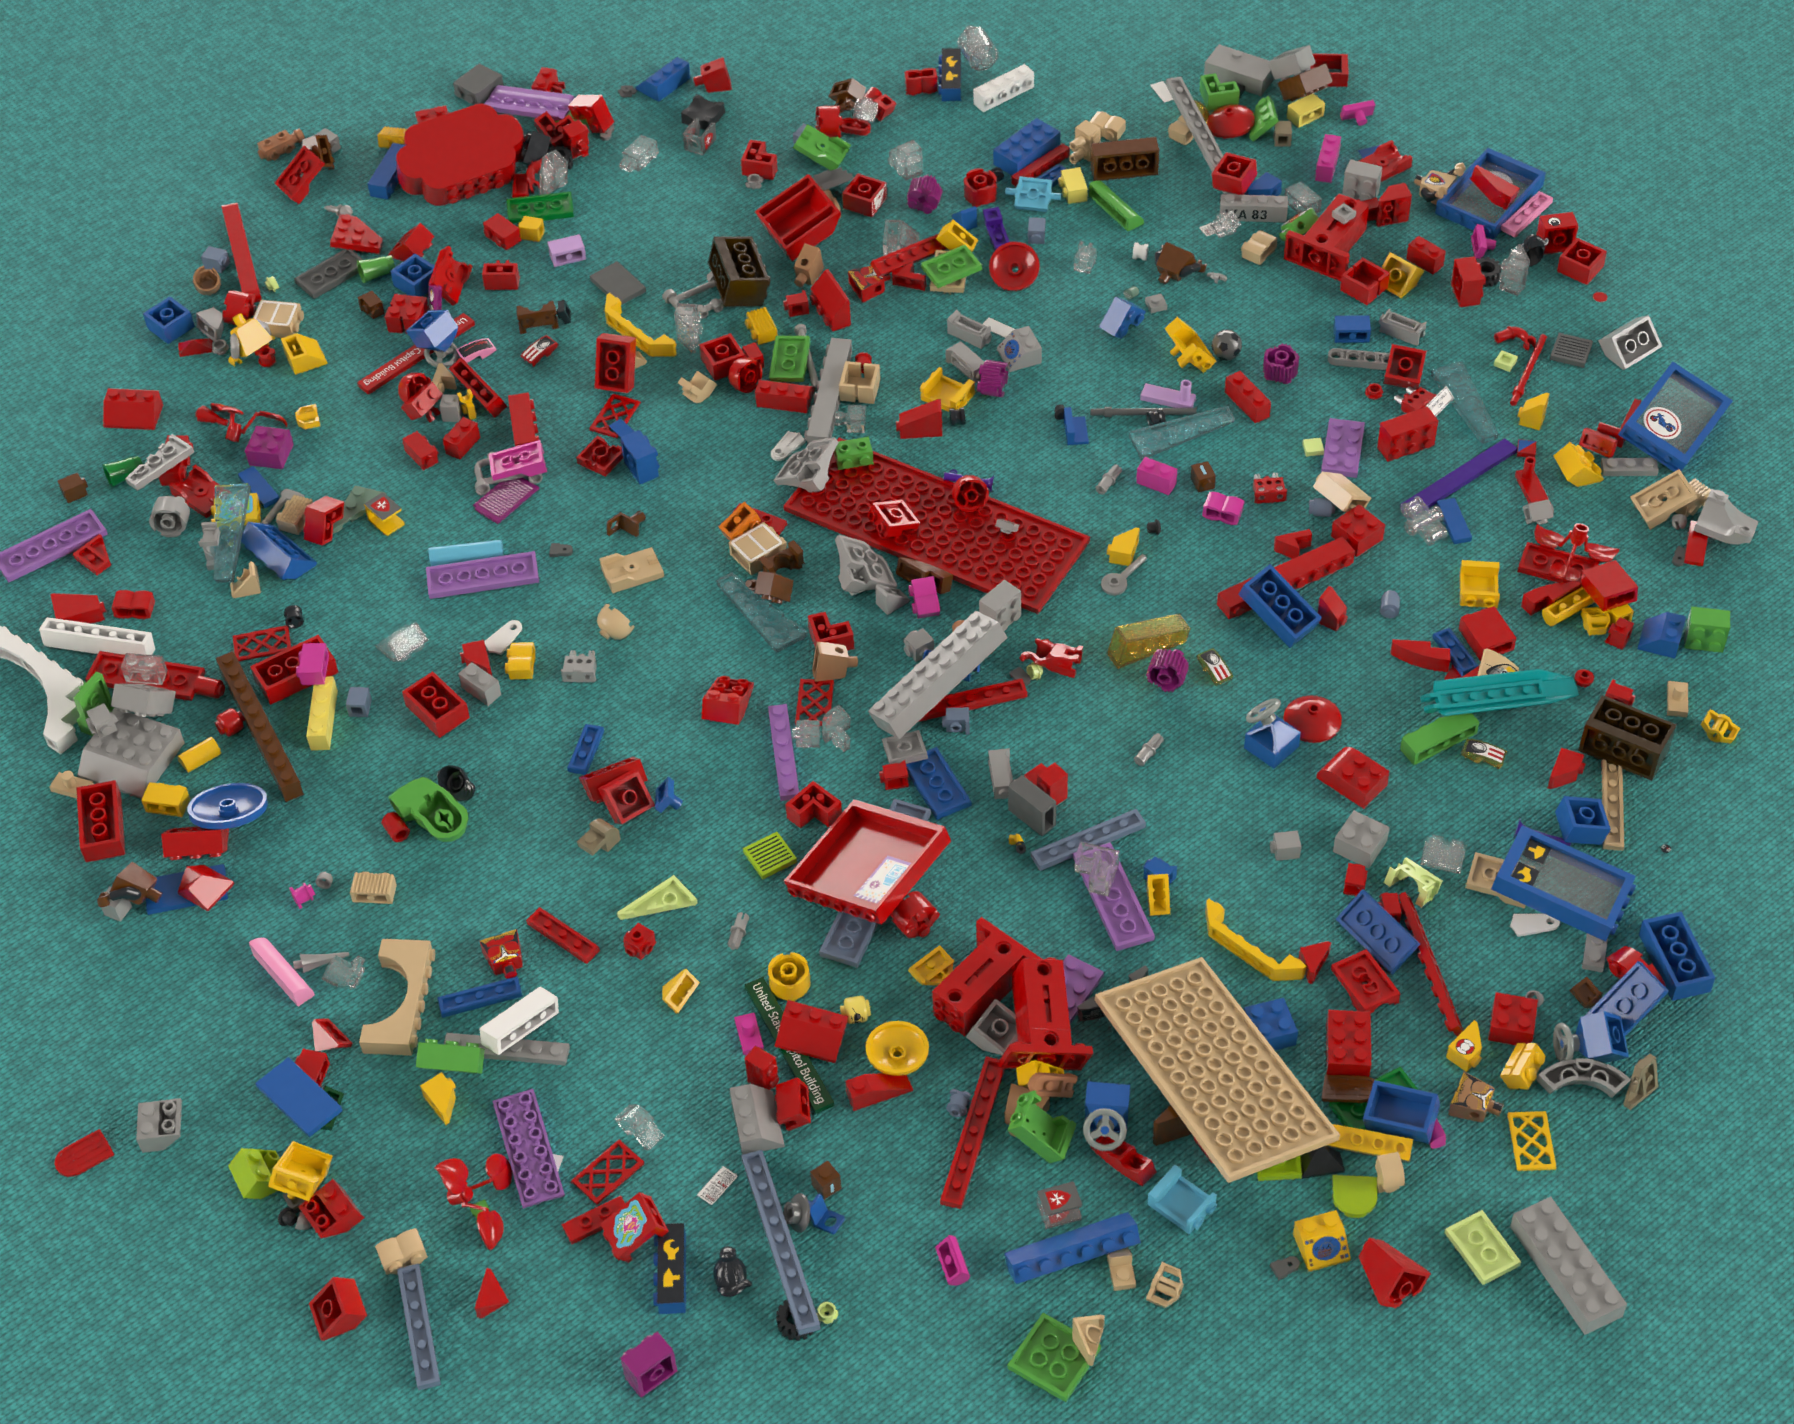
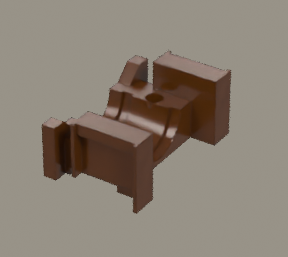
[516,301,559,334]
[758,540,805,574]

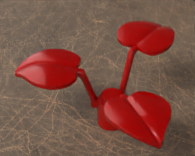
[210,403,288,443]
[1534,523,1620,582]
[434,1154,512,1250]

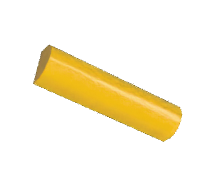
[1542,587,1595,627]

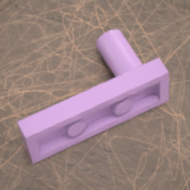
[1140,380,1196,408]

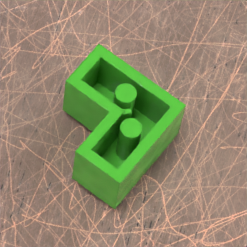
[1200,73,1240,111]

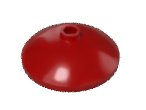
[1206,104,1255,138]
[989,242,1040,291]
[1283,695,1342,743]

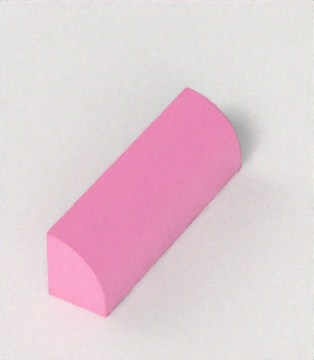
[249,938,315,1006]

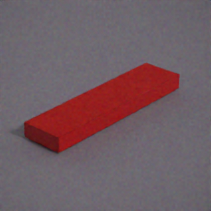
[526,907,600,964]

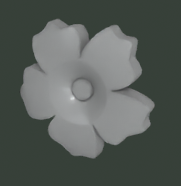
[1207,272,1227,283]

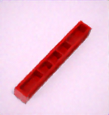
[1011,143,1070,187]

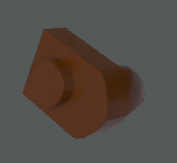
[1569,976,1602,1009]

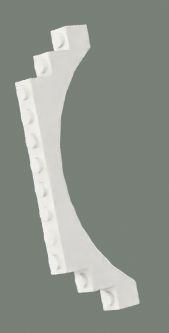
[0,626,84,755]

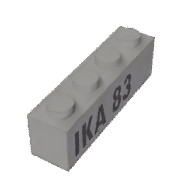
[1220,194,1288,222]

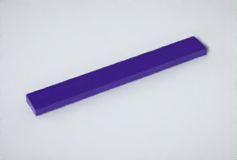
[1400,439,1518,519]

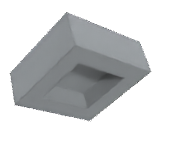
[1332,203,1356,224]
[1145,294,1167,313]
[995,519,1019,534]

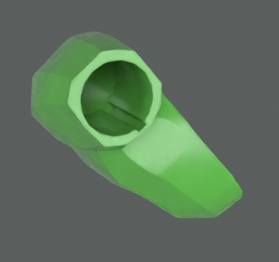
[388,777,468,842]

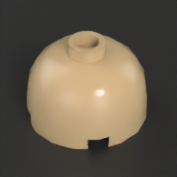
[597,604,634,640]

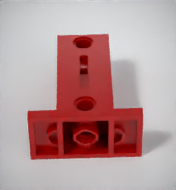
[1284,193,1369,282]
[932,917,1042,1036]
[999,957,1093,1070]

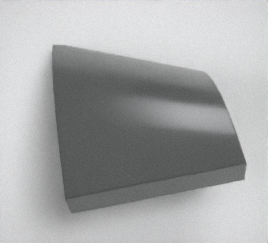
[812,167,854,191]

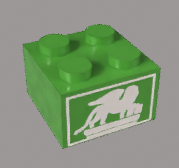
[1684,606,1730,653]

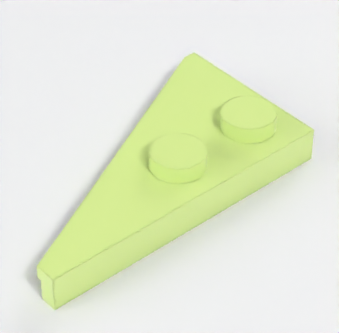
[617,875,698,920]

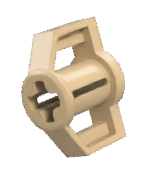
[1146,1262,1184,1308]

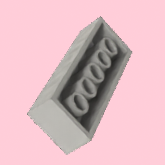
[1510,1197,1627,1335]

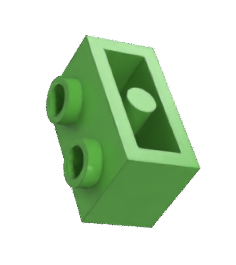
[834,437,873,470]

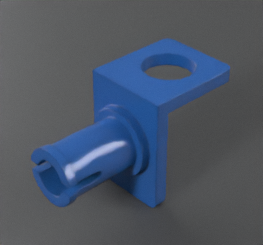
[808,1194,845,1234]

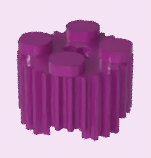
[907,174,943,214]
[1263,343,1299,384]
[977,360,1009,397]
[1146,649,1189,692]

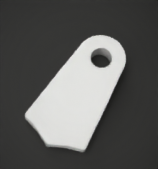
[771,431,806,461]
[484,620,522,655]
[1510,914,1560,937]

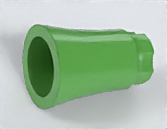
[357,255,395,283]

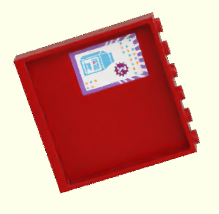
[784,799,951,925]

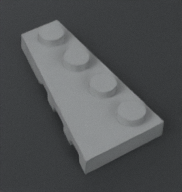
[125,434,194,491]

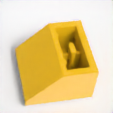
[281,333,328,375]
[1553,442,1604,487]

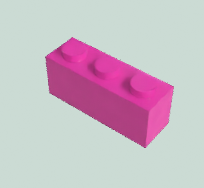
[1315,134,1341,183]

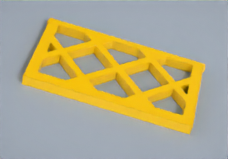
[1507,1111,1557,1171]

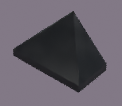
[1301,1146,1345,1179]

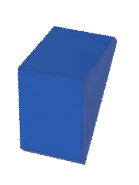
[952,206,977,230]

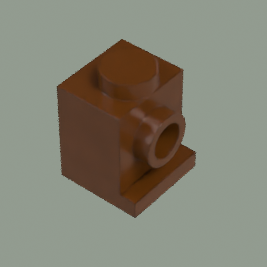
[357,291,385,319]

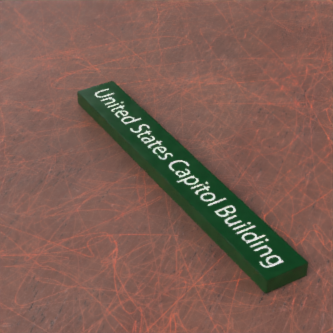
[744,977,834,1114]

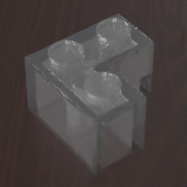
[888,140,923,181]
[1075,842,1120,896]

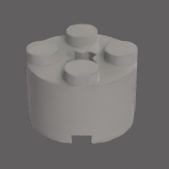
[149,496,190,537]

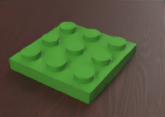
[1007,1313,1101,1402]

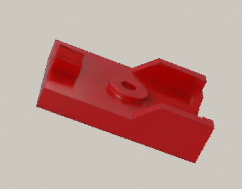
[1359,140,1413,182]
[275,145,325,204]
[429,245,473,306]
[168,464,233,518]
[1331,949,1400,1013]

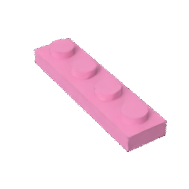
[1501,191,1553,237]

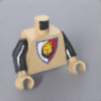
[1414,163,1466,205]

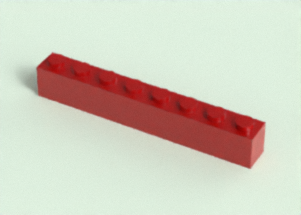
[1217,537,1355,619]

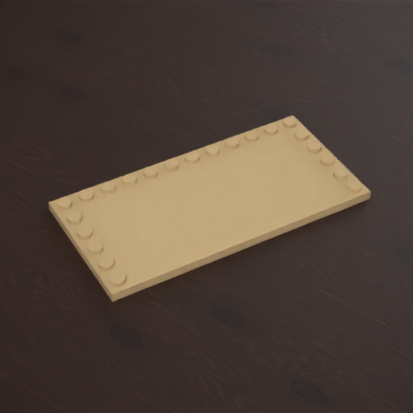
[1094,957,1340,1183]

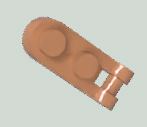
[1028,1072,1078,1098]

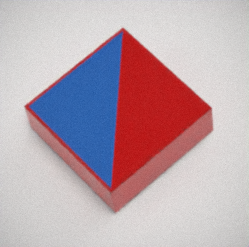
[1517,439,1536,458]

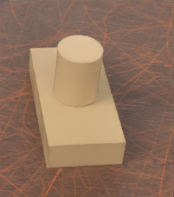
[1667,681,1688,717]
[49,771,94,798]

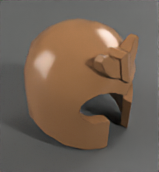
[193,266,221,295]

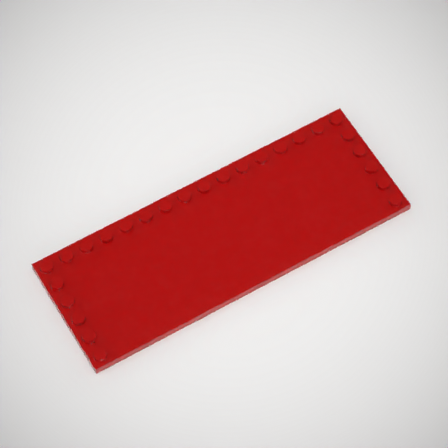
[783,438,1090,614]

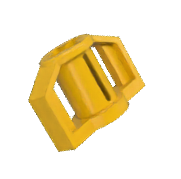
[295,404,320,429]
[1581,607,1611,635]
[1700,709,1740,744]

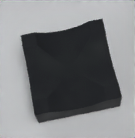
[681,94,725,131]

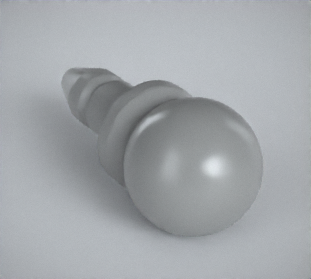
[324,205,353,216]

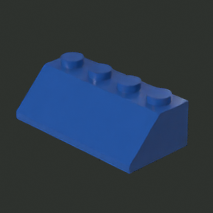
[239,521,317,580]

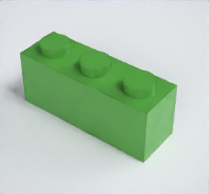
[416,1039,485,1074]

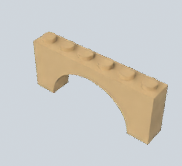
[359,939,435,1056]

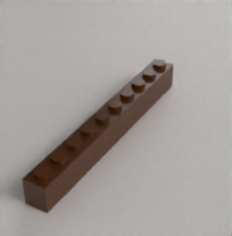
[216,651,304,802]

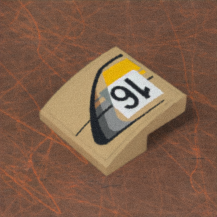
[1477,649,1519,676]

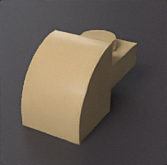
[1375,1152,1405,1193]

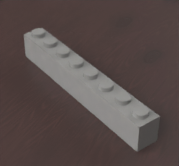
[804,338,852,444]

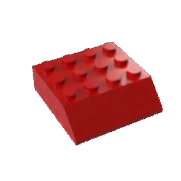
[755,174,841,261]

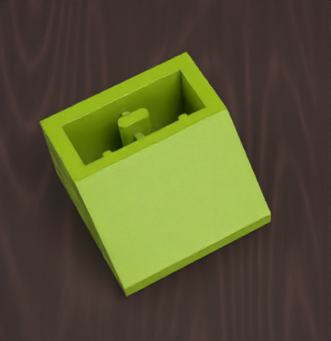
[228,1148,280,1199]

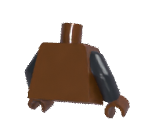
[1155,242,1207,285]
[97,862,163,907]

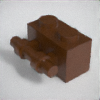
[829,78,866,113]
[302,135,335,172]
[745,572,794,604]

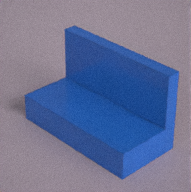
[1064,407,1089,445]

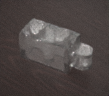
[619,135,658,172]

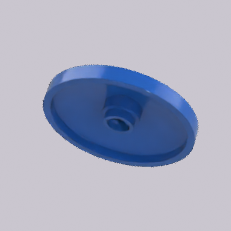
[187,783,268,830]

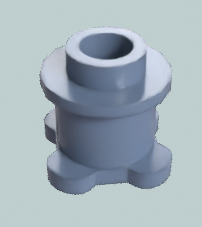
[946,1089,971,1117]

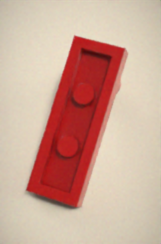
[1597,399,1641,448]
[1515,457,1551,504]

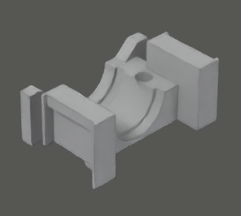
[199,522,228,570]

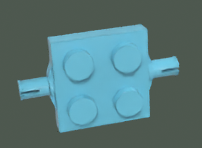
[1005,177,1062,212]

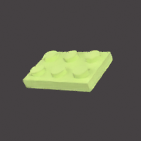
[1445,1210,1521,1285]

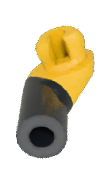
[1009,833,1026,854]

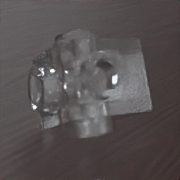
[853,97,878,122]
[1210,210,1241,238]
[792,720,821,748]

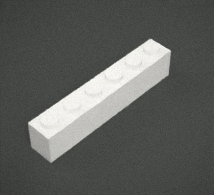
[39,617,155,659]

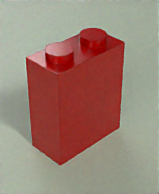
[1581,560,1638,612]
[1459,606,1516,661]

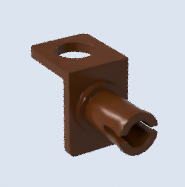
[607,510,646,537]

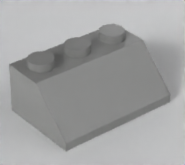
[1598,315,1663,370]
[729,1084,785,1155]

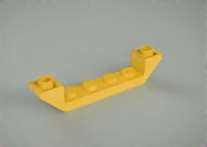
[605,293,677,357]
[1205,898,1306,981]

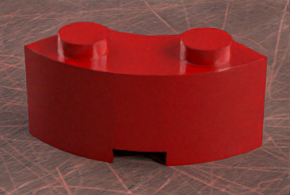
[1606,946,1666,986]

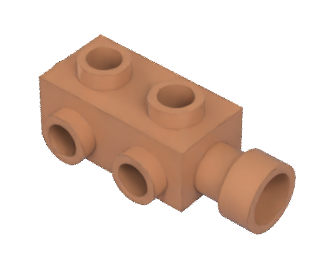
[257,129,305,161]

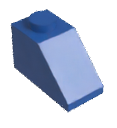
[1245,172,1282,196]

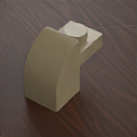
[577,818,621,856]

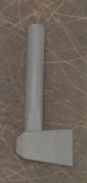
[261,489,304,524]

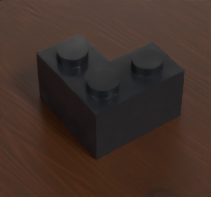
[519,131,551,166]

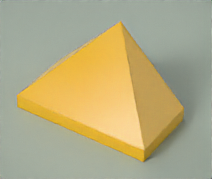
[1147,874,1170,916]
[662,969,700,1013]

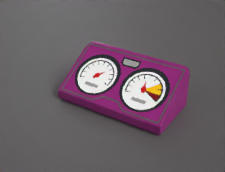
[429,285,442,310]

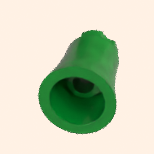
[102,456,143,487]

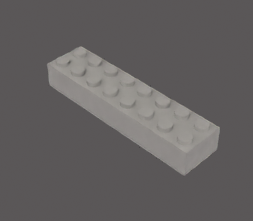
[868,611,1007,739]

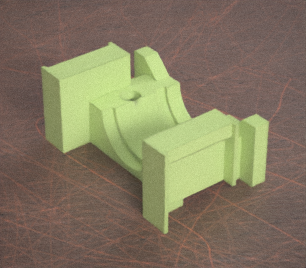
[1384,857,1443,908]

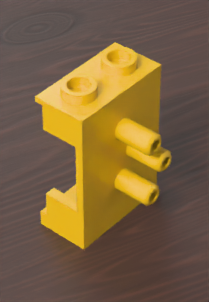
[1165,317,1217,373]
[268,1141,333,1201]

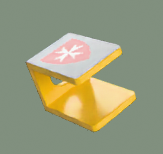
[364,492,405,536]

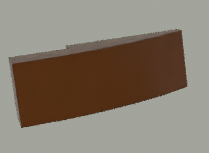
[896,557,953,594]

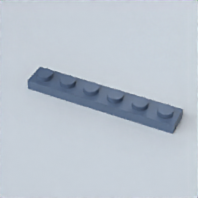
[1031,809,1146,871]
[397,1264,441,1390]

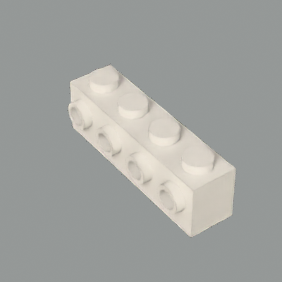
[974,64,1034,112]
[480,987,559,1055]

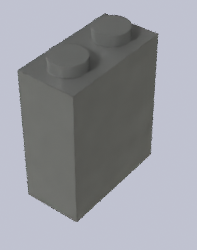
[453,63,504,105]
[1008,775,1056,836]

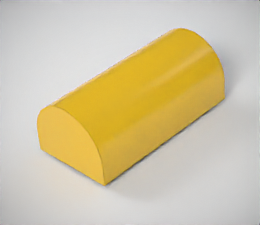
[177,737,222,773]

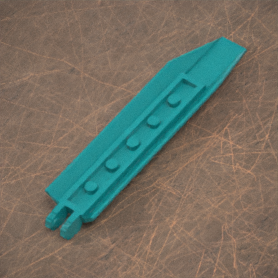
[1420,669,1579,716]

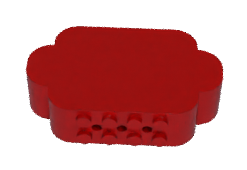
[396,104,523,206]

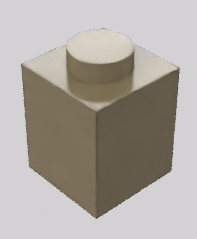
[1274,121,1292,146]

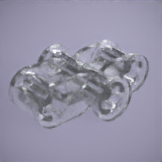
[1400,496,1448,546]

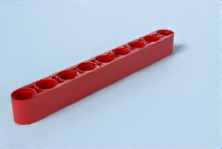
[221,202,262,303]

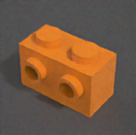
[718,502,761,541]

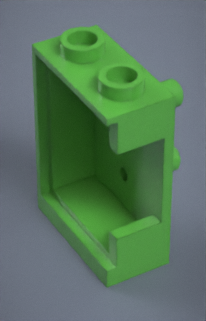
[1008,1090,1077,1163]

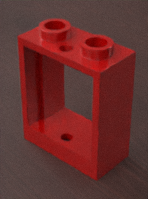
[1310,53,1349,87]

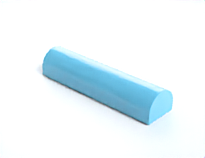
[429,539,503,566]

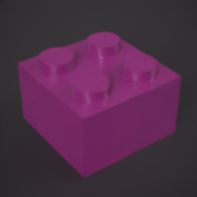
[245,426,294,469]
[620,1331,677,1397]

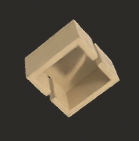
[839,361,880,404]

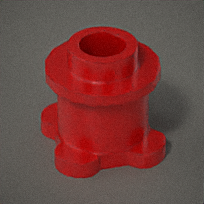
[254,344,276,367]
[855,352,872,373]

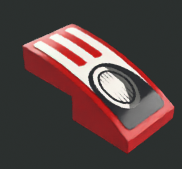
[520,335,559,367]

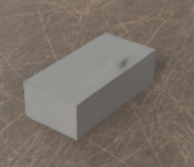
[1204,44,1274,96]

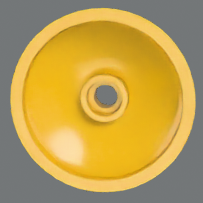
[866,1021,929,1076]

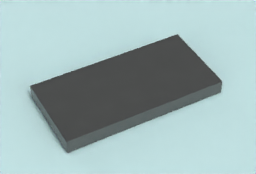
[294,249,363,299]

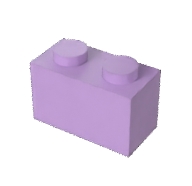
[548,234,586,267]

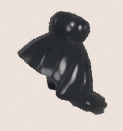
[1519,234,1548,267]
[437,765,475,801]
[713,1246,752,1297]

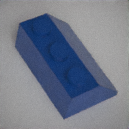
[636,57,691,102]

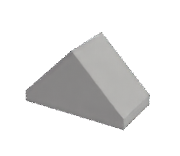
[875,584,910,615]

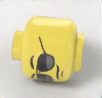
[840,996,871,1024]

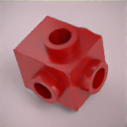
[623,923,656,960]

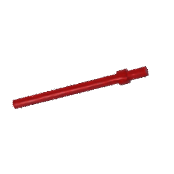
[1510,334,1547,406]

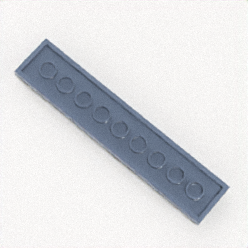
[819,799,931,968]

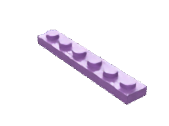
[768,704,799,801]

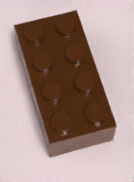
[1091,137,1159,181]

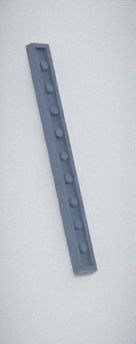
[741,1150,820,1335]

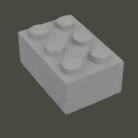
[111,684,176,717]

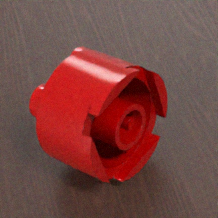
[815,106,842,138]
[964,168,997,207]
[223,290,256,326]
[891,891,940,938]

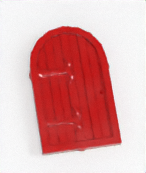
[54,1129,115,1177]

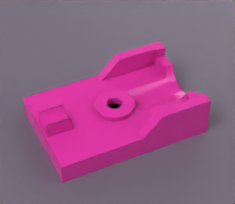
[489,440,547,481]

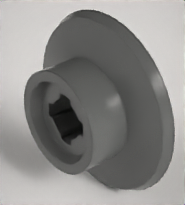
[783,1193,810,1233]

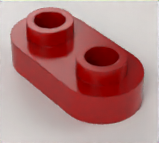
[840,118,871,136]

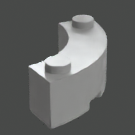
[1535,1058,1631,1098]

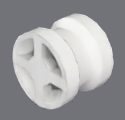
[1132,242,1149,261]

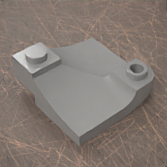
[773,437,839,492]
[1694,489,1759,544]
[835,535,898,594]

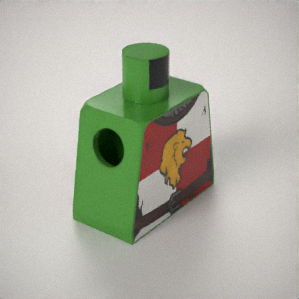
[1279,208,1319,241]

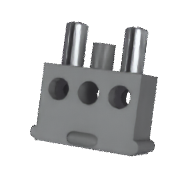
[561,650,597,682]

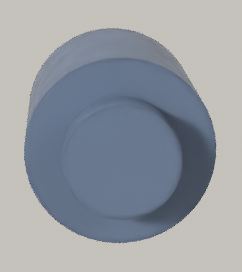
[1309,498,1335,517]
[1380,590,1400,618]

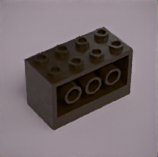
[708,236,770,307]
[1578,695,1677,781]

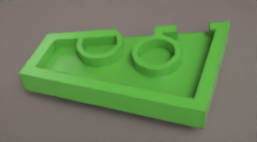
[1249,95,1279,142]

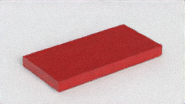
[1517,542,1600,588]

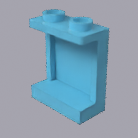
[1147,1165,1217,1234]

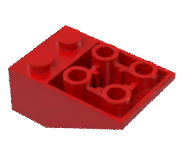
[701,676,754,725]

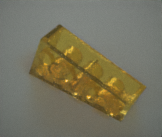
[1107,614,1191,669]

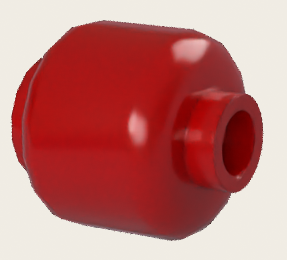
[215,708,245,737]

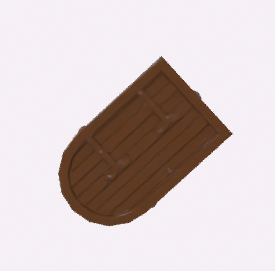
[1321,1075,1374,1103]

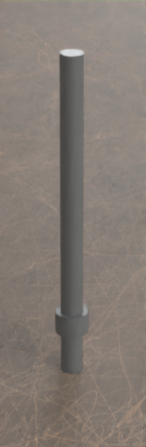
[1090,407,1196,417]

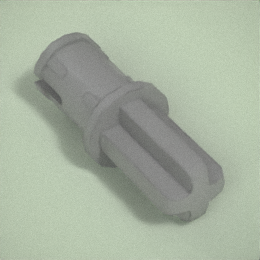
[1095,464,1122,495]
[1134,733,1164,766]
[728,912,749,950]

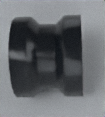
[949,407,966,426]
[1146,409,1166,429]
[284,605,304,629]

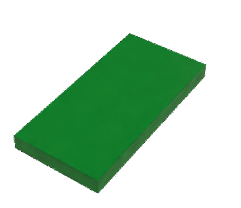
[506,191,574,224]
[1329,1066,1418,1131]

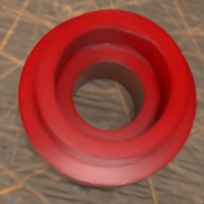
[1365,383,1383,400]
[1574,669,1594,687]

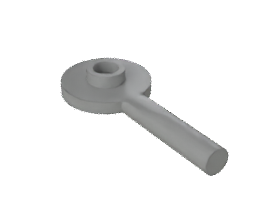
[1101,554,1147,595]

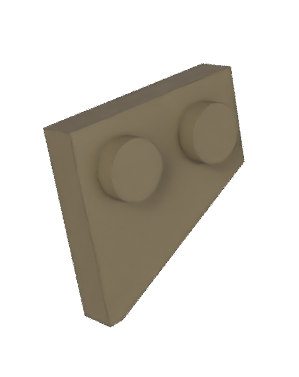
[1624,1054,1658,1110]

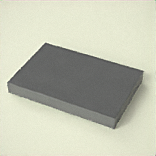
[590,261,646,305]

